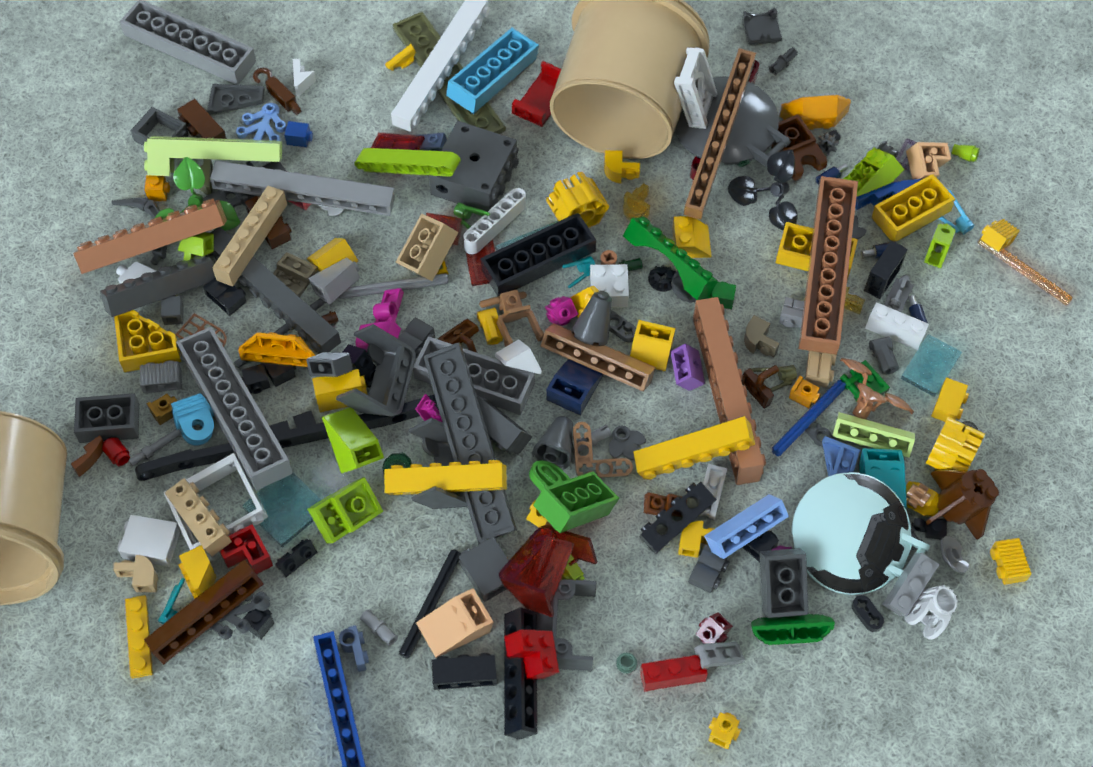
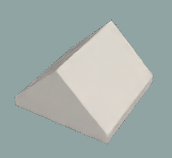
[495,339,542,374]

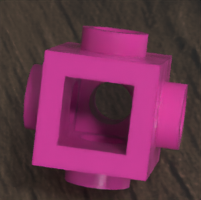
[545,296,578,326]

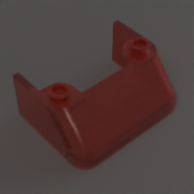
[499,525,598,617]

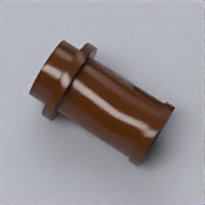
[321,311,339,325]

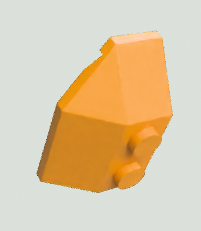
[779,95,851,130]
[238,332,315,367]

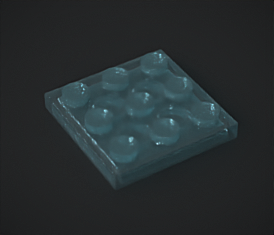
[242,472,321,548]

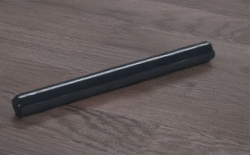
[399,549,461,658]

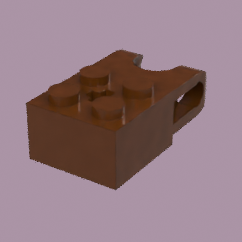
[770,114,827,181]

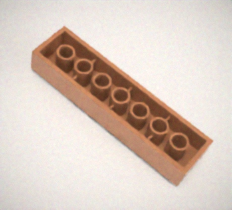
[73,198,227,274]

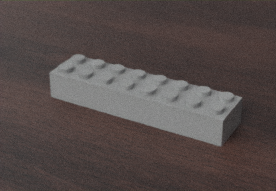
[120,0,256,85]

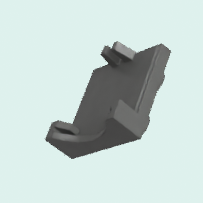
[742,8,782,45]

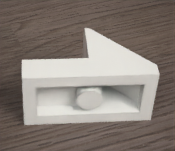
[293,59,316,96]

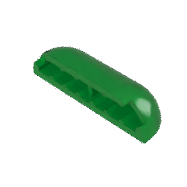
[751,614,835,645]

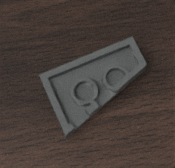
[207,84,265,115]

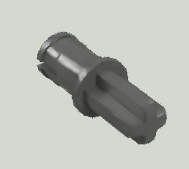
[769,47,798,75]

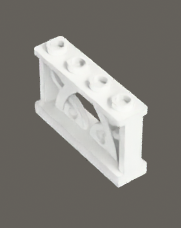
[674,48,717,129]

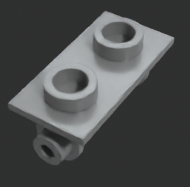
[884,275,914,312]

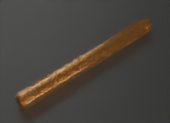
[978,236,1073,305]

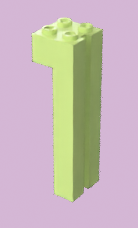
[144,136,282,176]

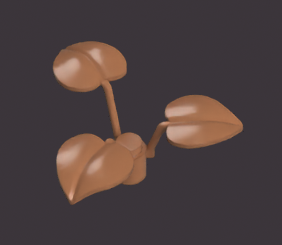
[840,358,914,419]

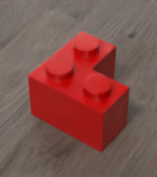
[219,524,273,574]
[504,630,559,679]

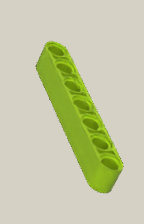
[354,148,461,177]

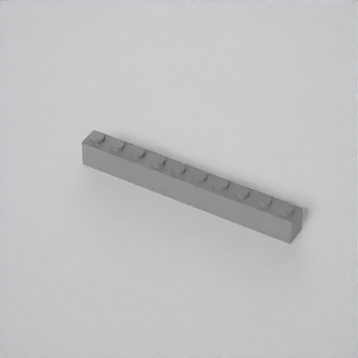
[210,161,395,216]

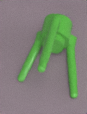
[453,202,490,229]

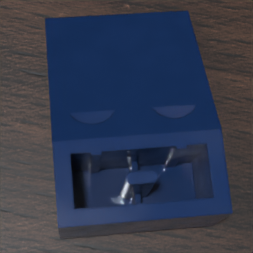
[546,359,604,416]

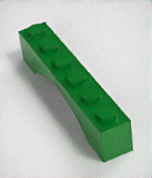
[623,217,718,300]

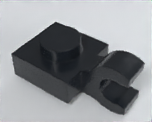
[911,517,947,540]

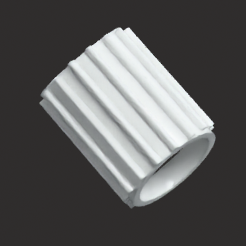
[905,585,958,640]

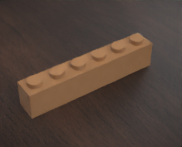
[540,323,656,391]

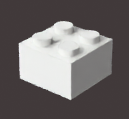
[590,264,629,307]

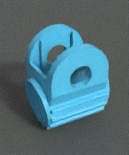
[171,393,214,446]

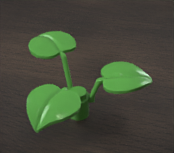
[155,157,240,231]

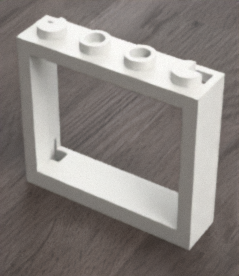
[163,453,268,554]

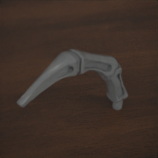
[112,198,167,265]

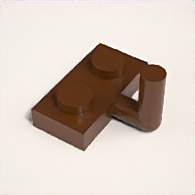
[437,319,479,353]
[741,365,779,409]

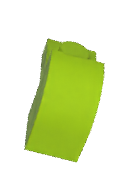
[178,232,214,261]

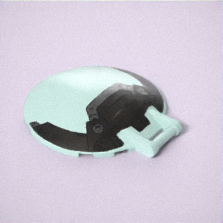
[792,472,930,595]

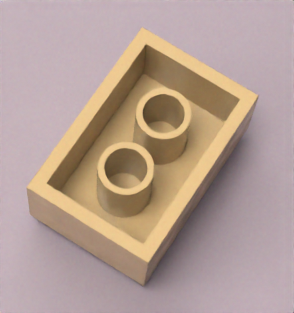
[396,213,458,281]

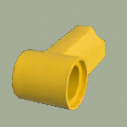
[477,308,503,345]

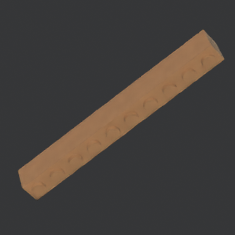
[684,48,756,220]

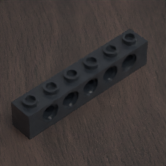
[504,607,538,739]

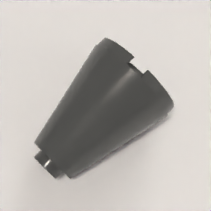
[571,291,612,346]
[532,416,573,470]

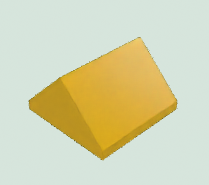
[307,238,359,272]

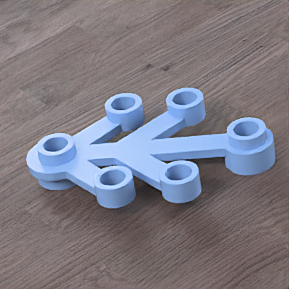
[236,103,286,141]

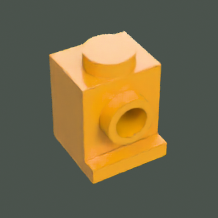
[789,375,821,409]

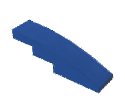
[855,179,922,210]

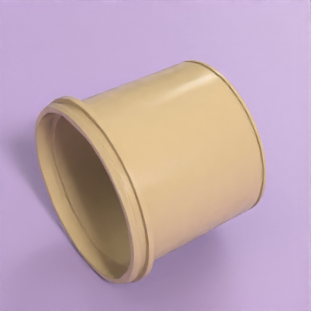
[550,0,709,159]
[0,411,67,605]

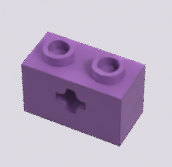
[670,344,705,391]

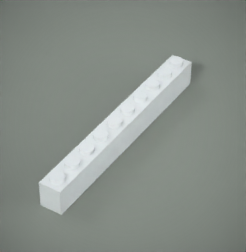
[391,0,490,132]

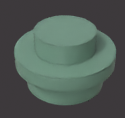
[616,653,637,674]

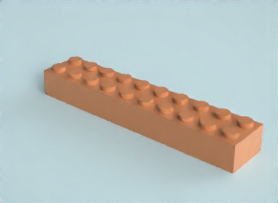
[799,176,858,355]
[693,297,766,485]

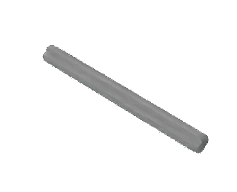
[339,273,448,299]

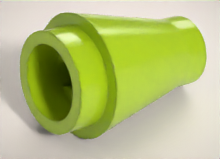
[951,144,980,163]

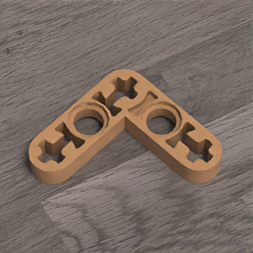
[573,422,633,478]

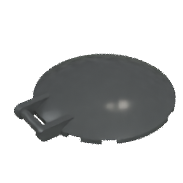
[675,76,790,167]

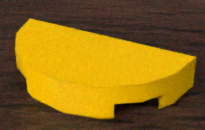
[385,44,416,70]

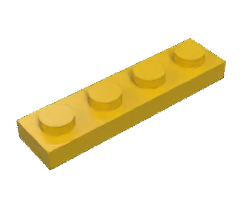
[125,595,153,679]

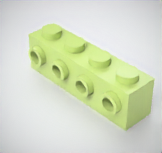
[833,412,915,458]

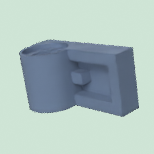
[409,133,447,151]
[339,625,369,672]

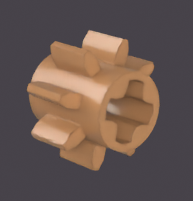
[906,483,931,508]

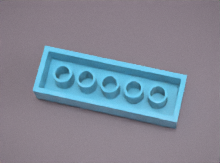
[446,28,539,114]

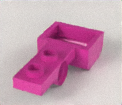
[356,288,404,352]

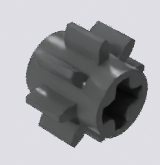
[817,132,839,156]

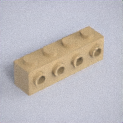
[165,478,232,557]

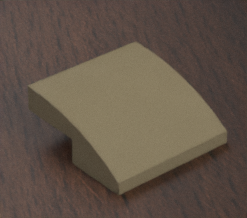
[273,252,318,297]

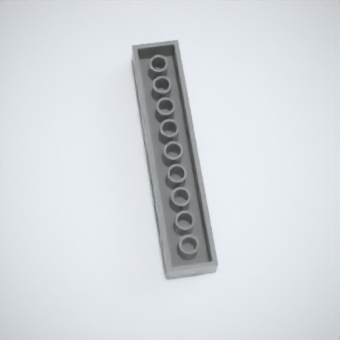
[176,326,293,491]

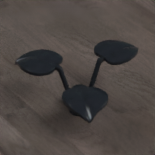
[728,149,797,231]

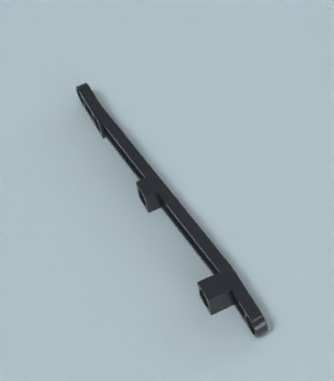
[135,394,439,481]

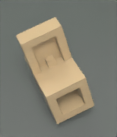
[113,555,158,592]

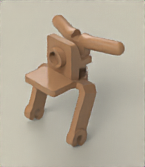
[479,290,544,347]

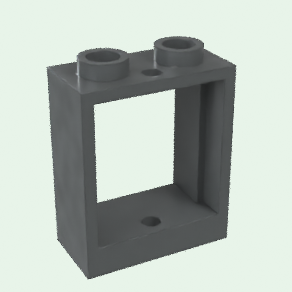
[130,107,189,146]

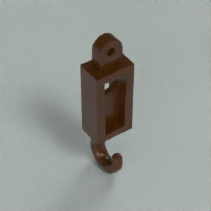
[253,67,302,115]

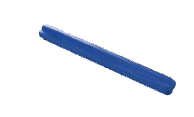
[772,380,846,456]

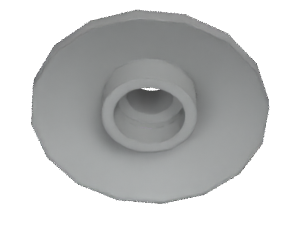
[940,536,969,573]

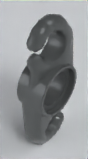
[805,420,836,448]

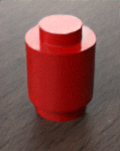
[102,437,130,467]

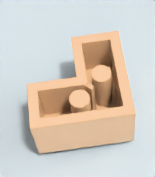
[906,142,951,180]

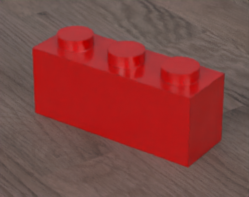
[640,655,708,692]

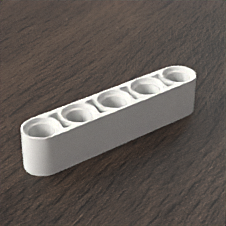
[463,188,526,254]

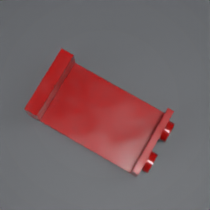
[512,61,561,127]

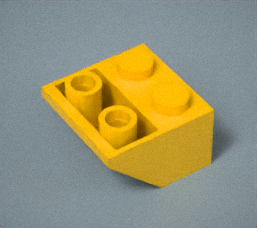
[630,320,676,371]
[178,545,217,599]

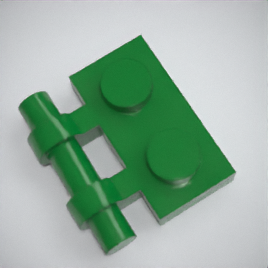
[839,360,890,401]

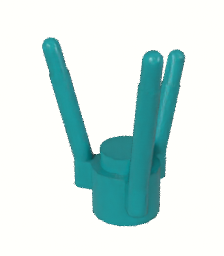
[562,256,595,288]
[158,578,185,624]

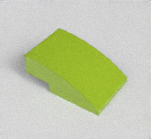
[308,477,383,543]

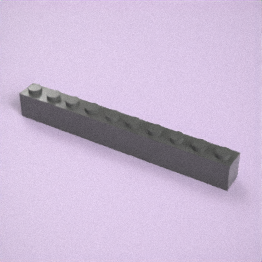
[208,227,341,353]

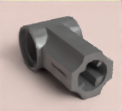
[869,336,899,375]

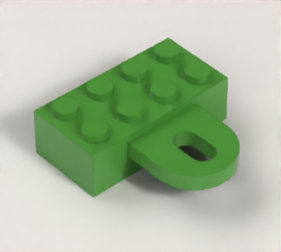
[529,460,619,533]

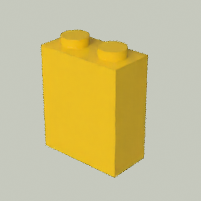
[312,369,367,413]

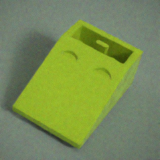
[843,147,904,197]
[322,407,384,473]

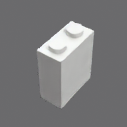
[117,515,181,567]

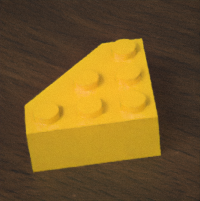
[114,310,181,373]

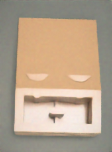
[416,588,494,658]

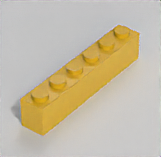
[633,416,755,479]
[384,460,507,495]

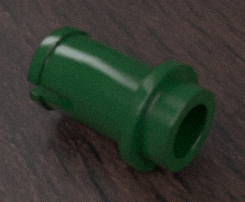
[618,258,643,271]

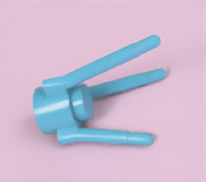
[938,190,975,234]

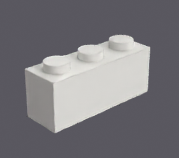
[865,302,929,350]

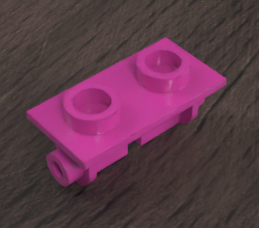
[415,394,443,423]

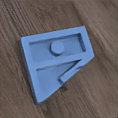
[822,436,860,477]

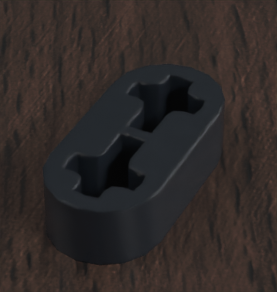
[852,595,884,632]

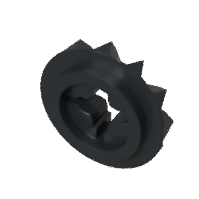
[648,265,676,291]

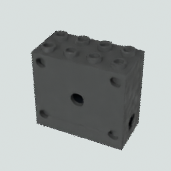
[429,121,519,212]

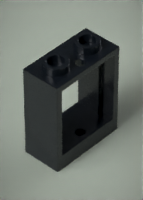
[864,241,908,299]

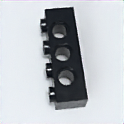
[639,481,717,554]

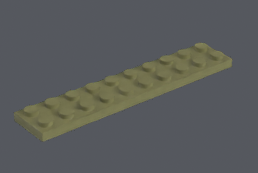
[392,11,506,134]

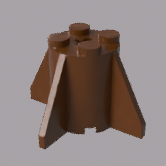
[926,469,999,540]

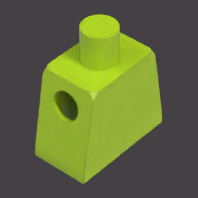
[924,224,956,268]

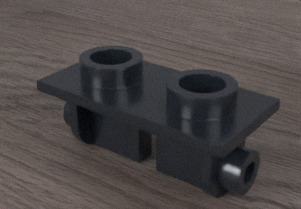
[275,539,318,577]

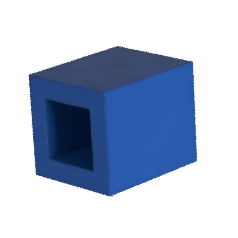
[284,121,313,148]

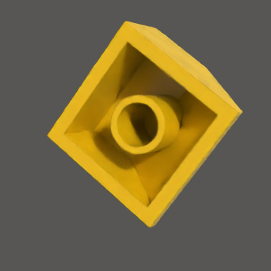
[672,216,711,258]

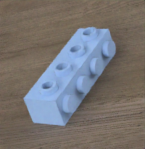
[705,494,789,559]

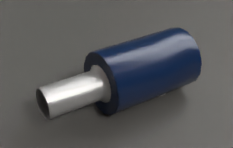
[816,164,848,185]
[861,241,896,258]
[908,295,928,323]

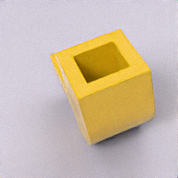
[604,150,640,183]
[678,521,715,558]

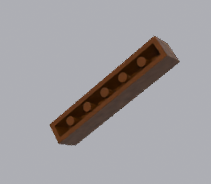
[144,559,264,665]

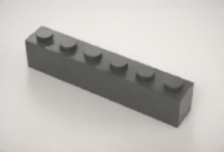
[100,255,215,317]

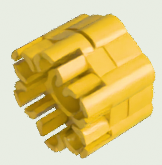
[546,172,609,228]
[925,417,985,471]

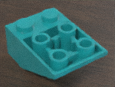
[859,448,907,508]

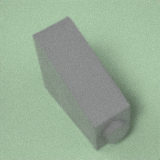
[308,257,360,305]

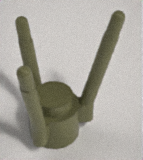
[748,365,797,392]

